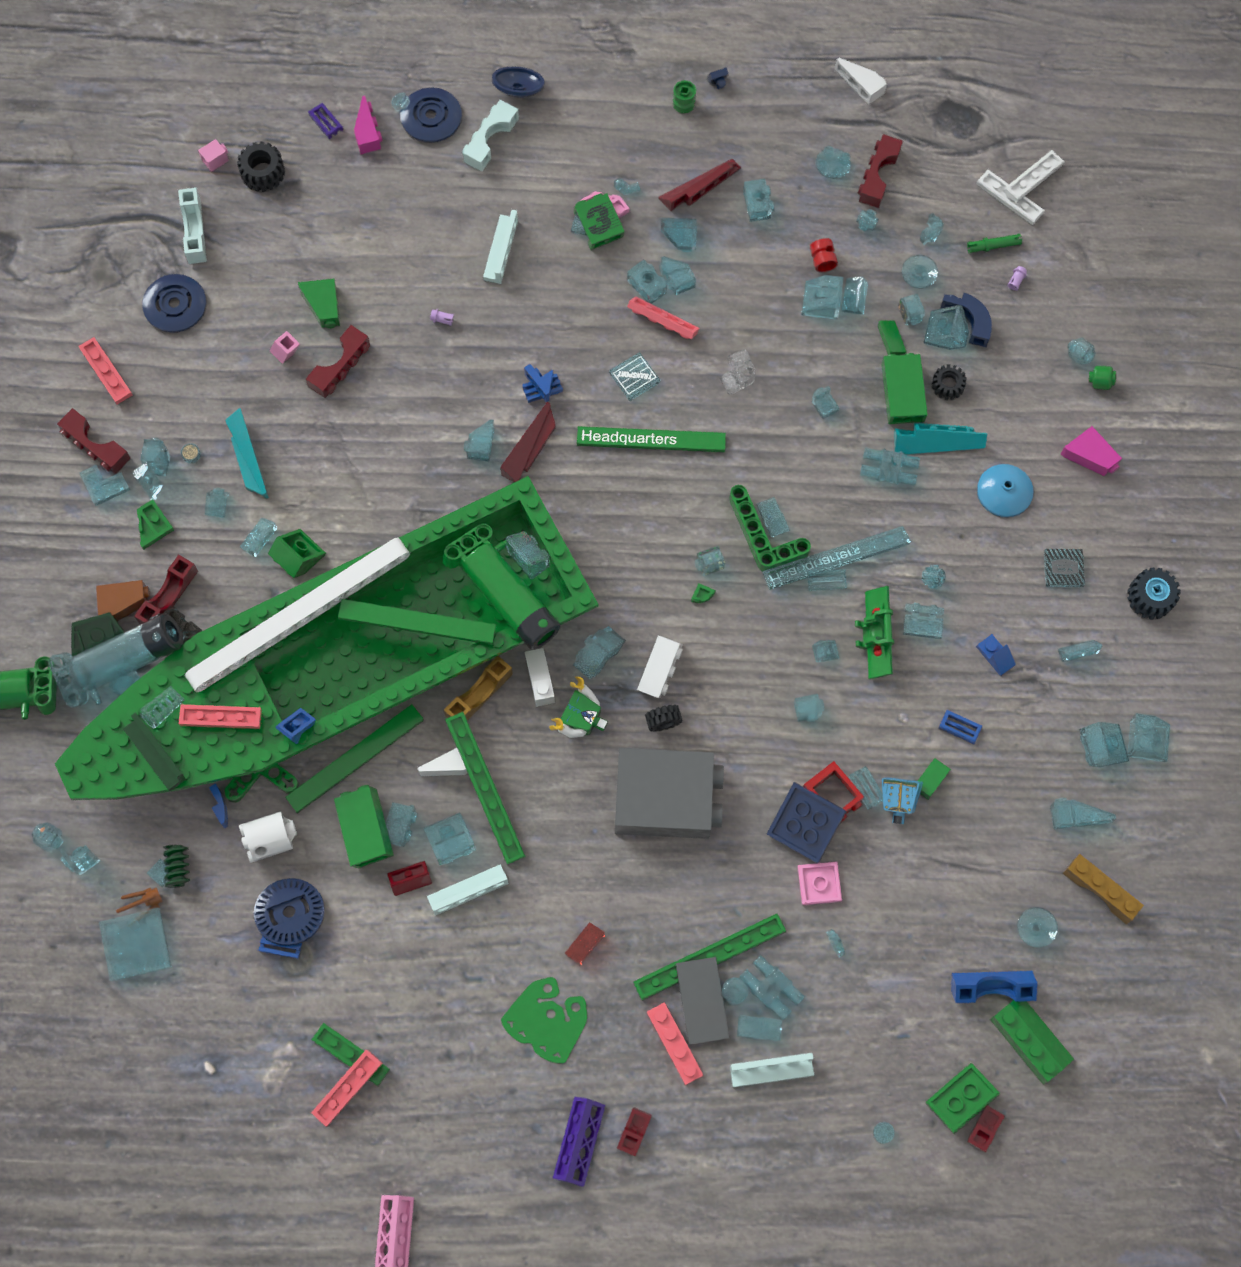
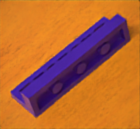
[553,1097,605,1187]

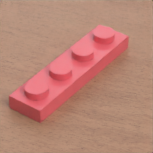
[627,296,699,339]
[78,337,133,405]
[179,705,262,729]
[647,1002,703,1085]
[311,1049,383,1127]

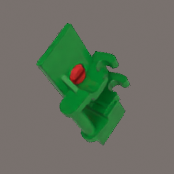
[855,586,894,679]

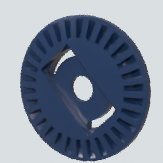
[400,87,462,143]
[142,274,206,333]
[254,878,325,946]

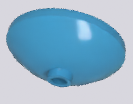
[977,464,1034,517]

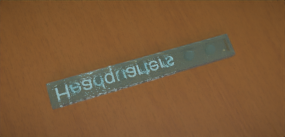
[763,526,910,590]

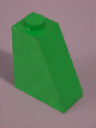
[298,279,340,329]

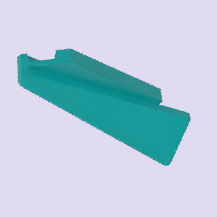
[225,408,269,499]
[894,423,988,455]

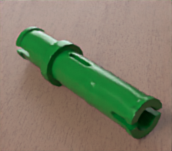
[967,233,1022,254]

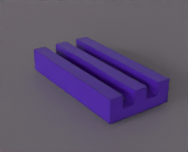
[308,103,343,139]

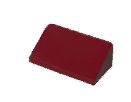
[387,861,432,896]

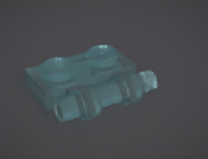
[903,603,944,639]

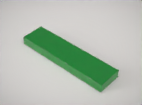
[311,1023,390,1086]

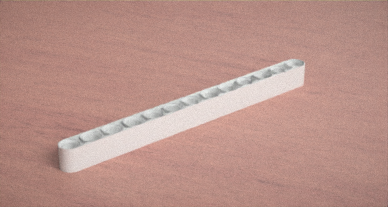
[185,538,410,692]

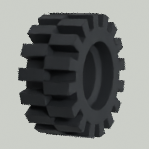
[932,364,967,400]
[645,704,683,732]

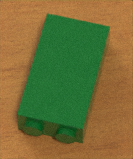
[881,353,928,424]
[334,785,394,869]

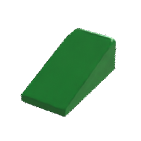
[918,758,951,800]

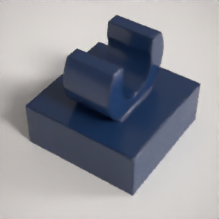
[707,67,729,89]

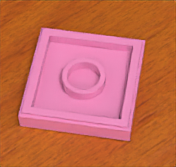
[797,862,842,906]

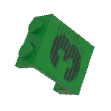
[573,193,625,250]

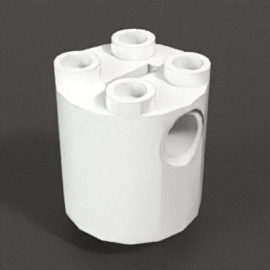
[239,811,297,863]

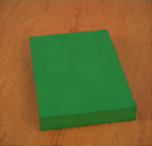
[926,1062,1000,1134]

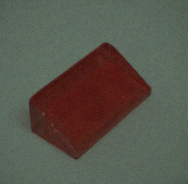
[564,922,605,966]

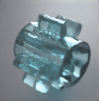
[856,209,879,232]
[922,565,946,589]

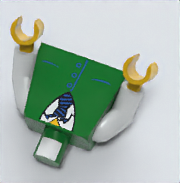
[549,676,608,738]

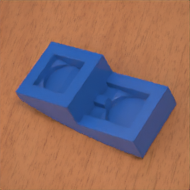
[209,783,228,829]

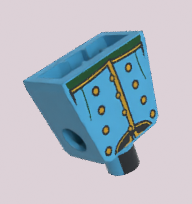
[882,777,923,824]

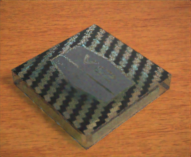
[1044,549,1085,587]

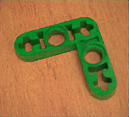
[224,764,299,803]

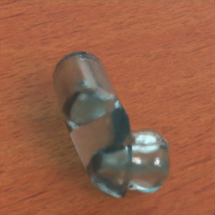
[614,178,640,195]

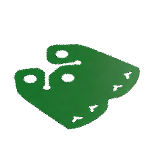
[501,977,587,1063]

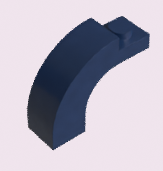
[940,293,992,348]

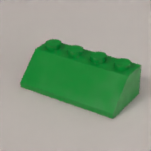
[990,1000,1074,1084]

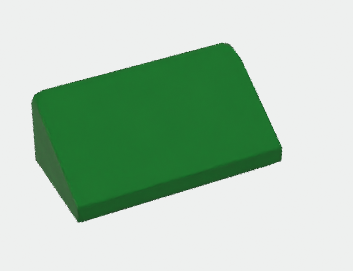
[877,320,907,355]

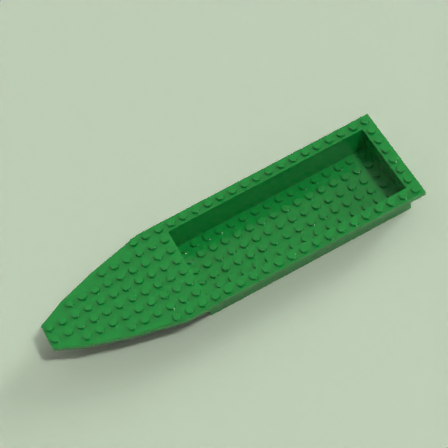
[55,476,599,800]

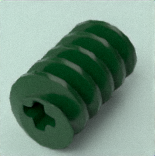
[163,845,190,888]

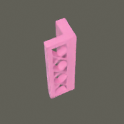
[375,1195,414,1267]

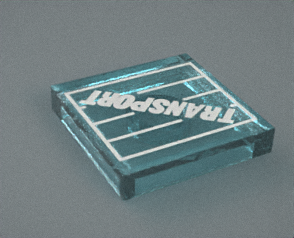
[609,352,660,401]

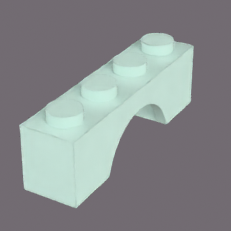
[462,100,519,172]
[178,188,207,264]

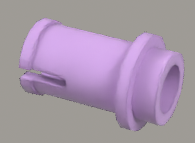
[1007,266,1027,291]
[430,309,454,326]

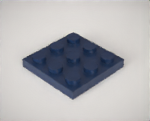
[767,782,847,863]

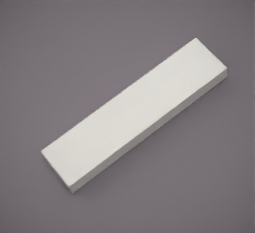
[1003,150,1065,203]
[976,170,1045,225]

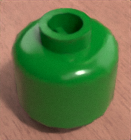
[1089,365,1117,390]

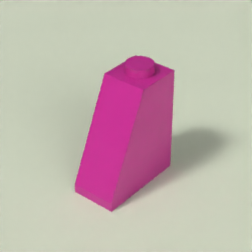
[1061,426,1122,476]

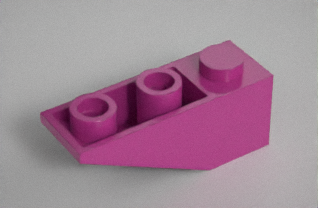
[354,95,383,154]

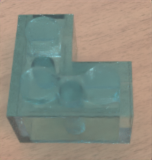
[573,626,626,679]

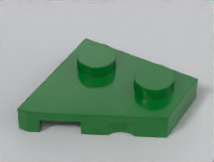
[137,499,174,550]

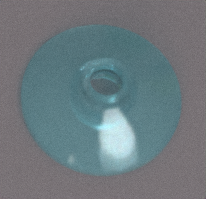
[902,255,938,288]
[1017,907,1058,948]

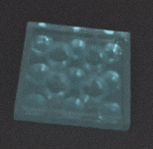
[99,908,171,982]

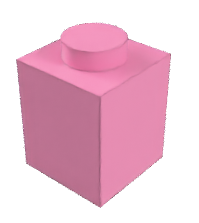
[198,139,229,172]
[269,331,300,364]

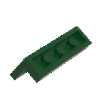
[123,713,186,791]

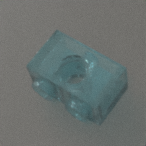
[743,179,774,222]
[627,260,667,304]
[140,438,170,476]

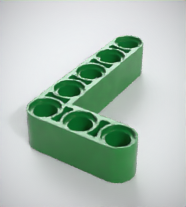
[729,485,811,573]

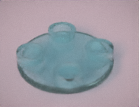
[816,146,851,179]

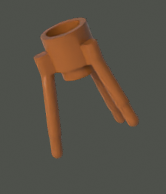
[116,888,163,928]

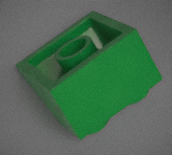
[268,529,326,578]

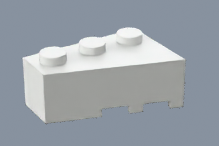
[637,635,683,698]

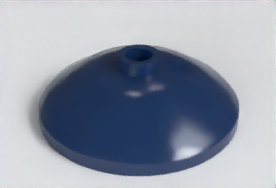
[492,66,545,98]

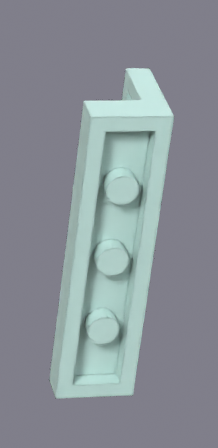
[483,210,518,284]
[427,864,508,916]
[730,1053,814,1088]

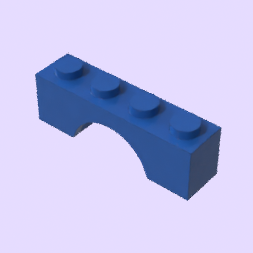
[951,971,1037,1003]

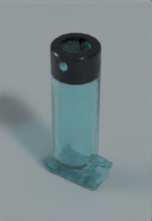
[48,614,183,708]

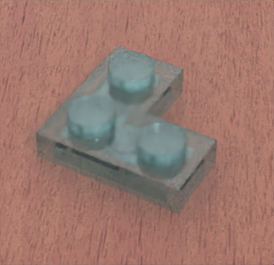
[79,465,130,506]

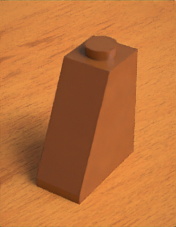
[96,580,150,621]

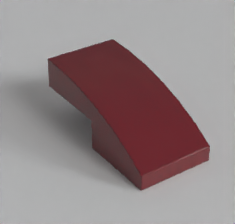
[967,1105,1005,1152]
[617,1107,652,1157]

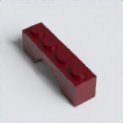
[857,134,903,208]
[306,325,370,398]
[57,408,131,475]
[134,554,198,625]

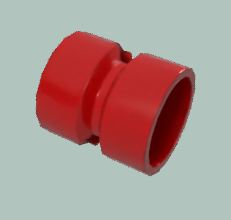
[810,238,838,272]

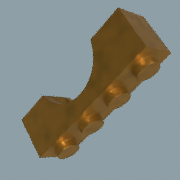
[444,656,513,721]
[1063,854,1144,925]

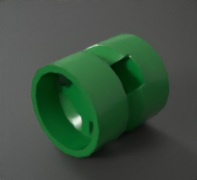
[673,80,696,114]

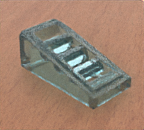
[140,686,184,729]

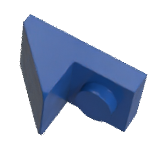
[524,364,554,402]
[976,634,1016,676]
[276,708,316,744]

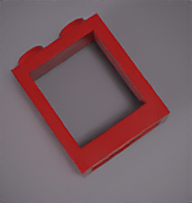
[803,761,864,822]

